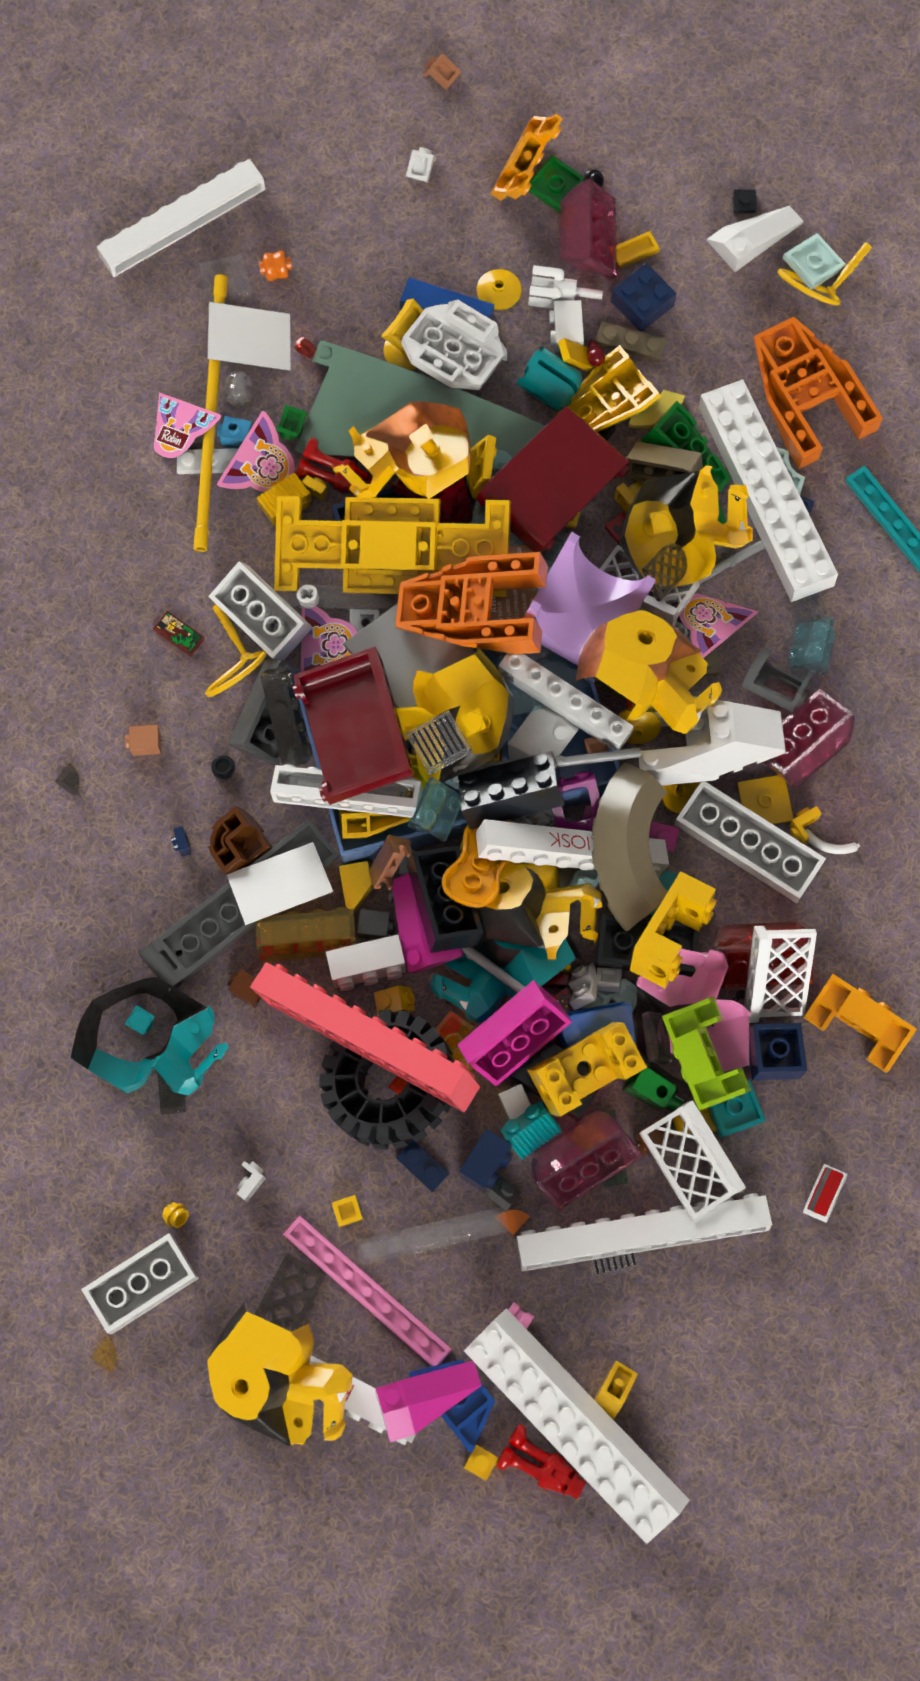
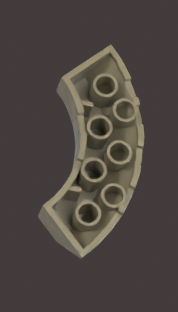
[592,762,668,932]

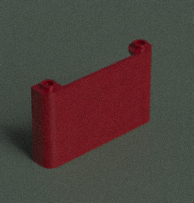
[476,406,631,554]
[293,646,414,805]

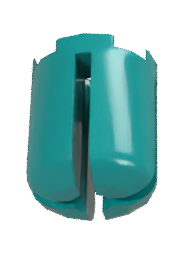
[516,346,582,411]

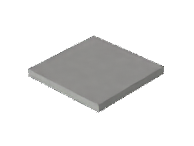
[344,603,475,708]

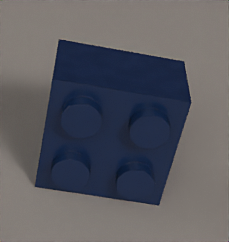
[611,263,677,332]
[749,1023,807,1081]
[459,1129,513,1193]

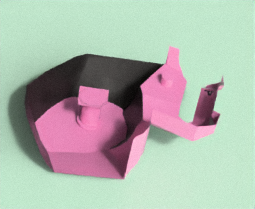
[636,949,751,1092]

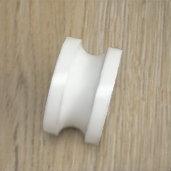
[297,585,320,609]

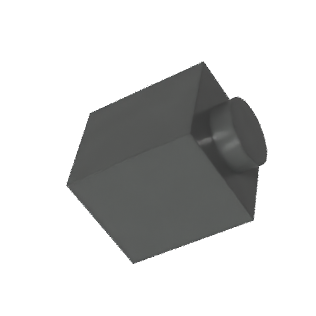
[357,909,394,940]

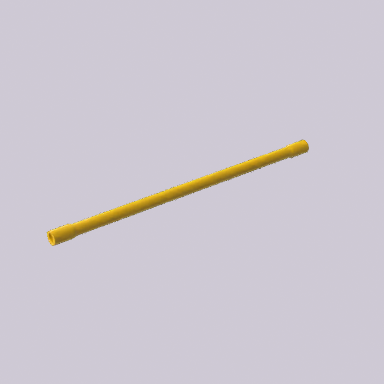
[193,274,228,552]

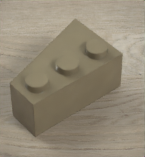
[626,441,703,484]

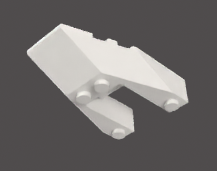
[639,696,785,786]

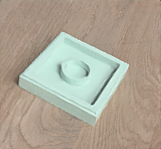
[783,233,846,290]

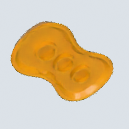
[442,825,508,908]

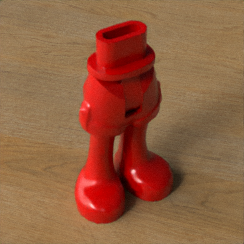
[295,437,372,493]
[495,1423,587,1499]

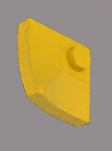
[381,299,424,355]
[466,435,497,499]

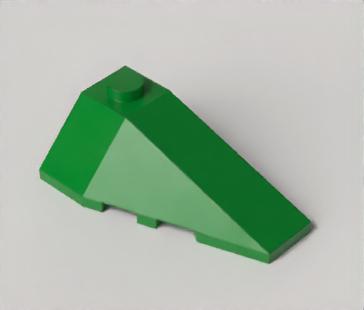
[641,401,731,494]

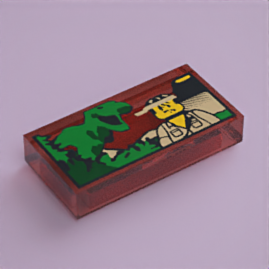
[153,611,205,657]

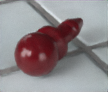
[587,339,605,367]

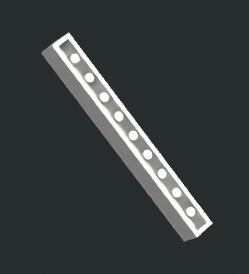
[516,1193,772,1272]

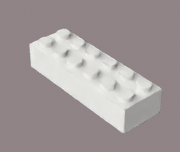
[675,781,826,903]

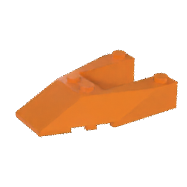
[753,316,883,469]
[395,552,548,654]

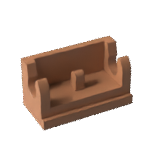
[369,835,412,890]

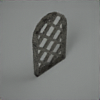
[642,543,687,601]

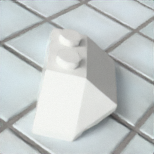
[507,705,579,762]

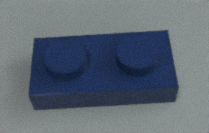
[396,1140,449,1193]

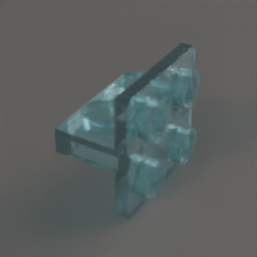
[788,618,836,675]
[407,777,461,841]

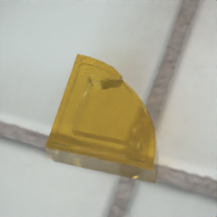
[91,1337,117,1373]

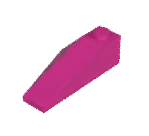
[392,873,464,973]
[375,1361,482,1443]

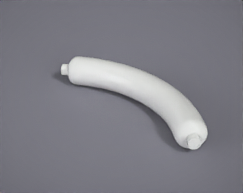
[804,828,860,854]

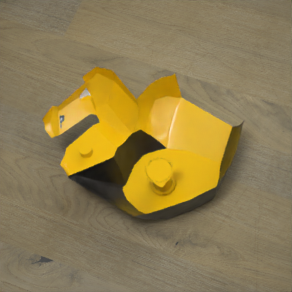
[619,466,753,591]
[396,645,514,785]
[477,861,602,960]
[207,1302,353,1446]

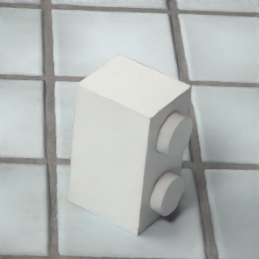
[549,300,584,352]

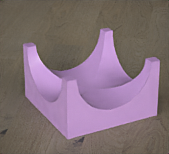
[523,532,656,666]

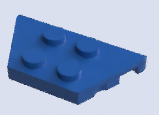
[408,1359,495,1453]

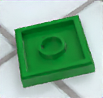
[528,155,584,213]

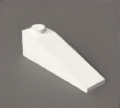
[706,206,804,272]

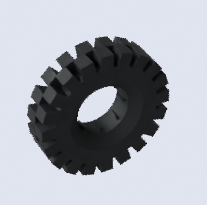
[319,1010,455,1149]

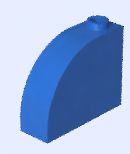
[557,1001,636,1063]

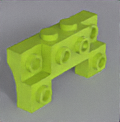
[662,997,751,1111]

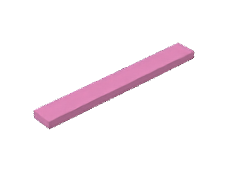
[283,1215,452,1366]

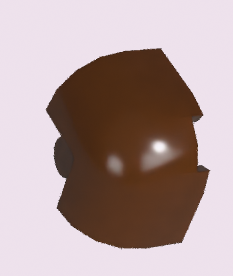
[208,806,272,874]

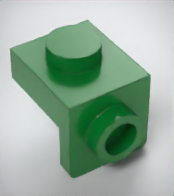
[276,405,308,441]

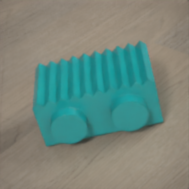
[500,1101,562,1159]

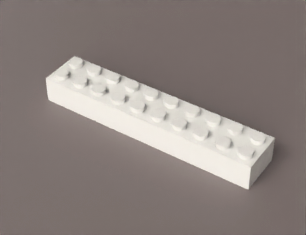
[699,379,838,602]
[464,1308,690,1544]

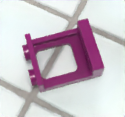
[552,771,600,831]

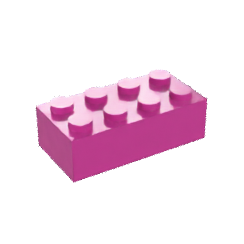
[458,980,572,1086]

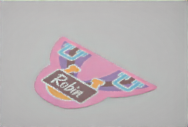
[154,392,221,458]

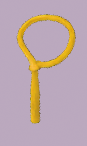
[777,242,872,306]
[205,604,267,697]

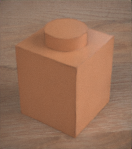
[125,725,161,756]

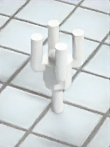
[528,265,603,309]

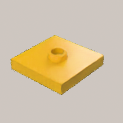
[737,774,794,825]

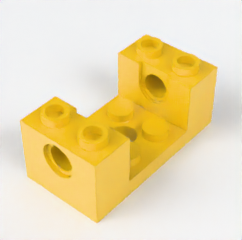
[630,871,717,988]
[527,1022,647,1117]

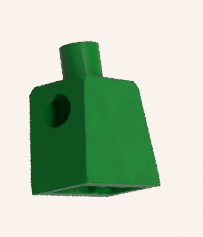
[623,1067,684,1111]

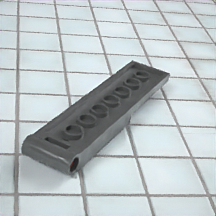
[139,819,340,991]

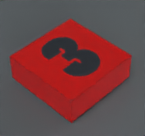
[605,512,626,545]

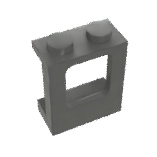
[741,646,814,712]

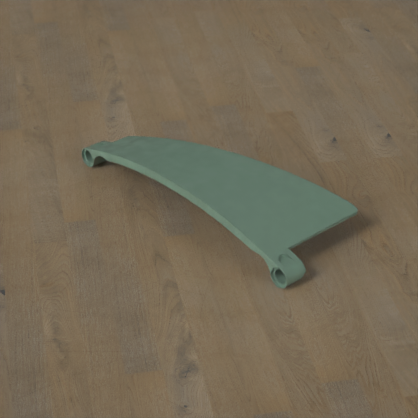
[295,340,545,471]

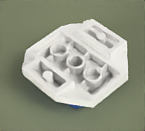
[401,300,503,391]

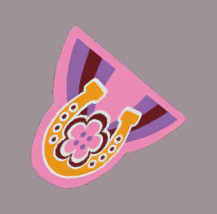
[217,411,295,492]
[679,594,758,658]
[300,606,357,673]

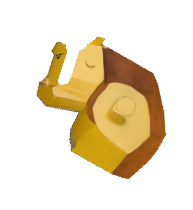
[331,401,471,499]
[575,610,722,734]

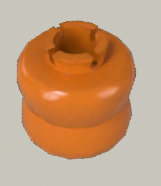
[259,250,293,281]

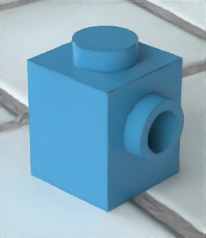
[217,416,253,448]

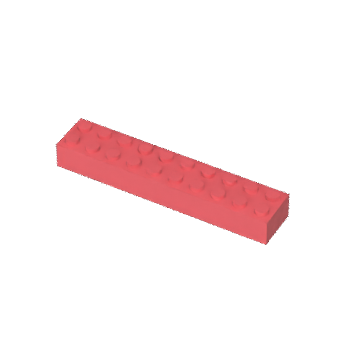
[250,962,480,1113]

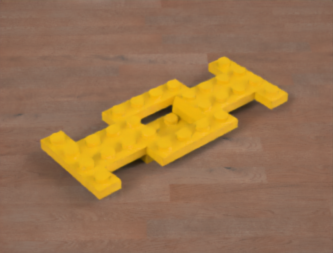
[274,496,511,597]

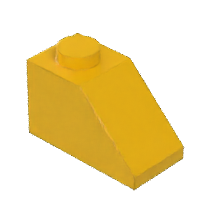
[339,861,373,918]
[594,1360,638,1420]

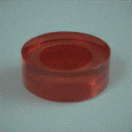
[293,337,316,358]

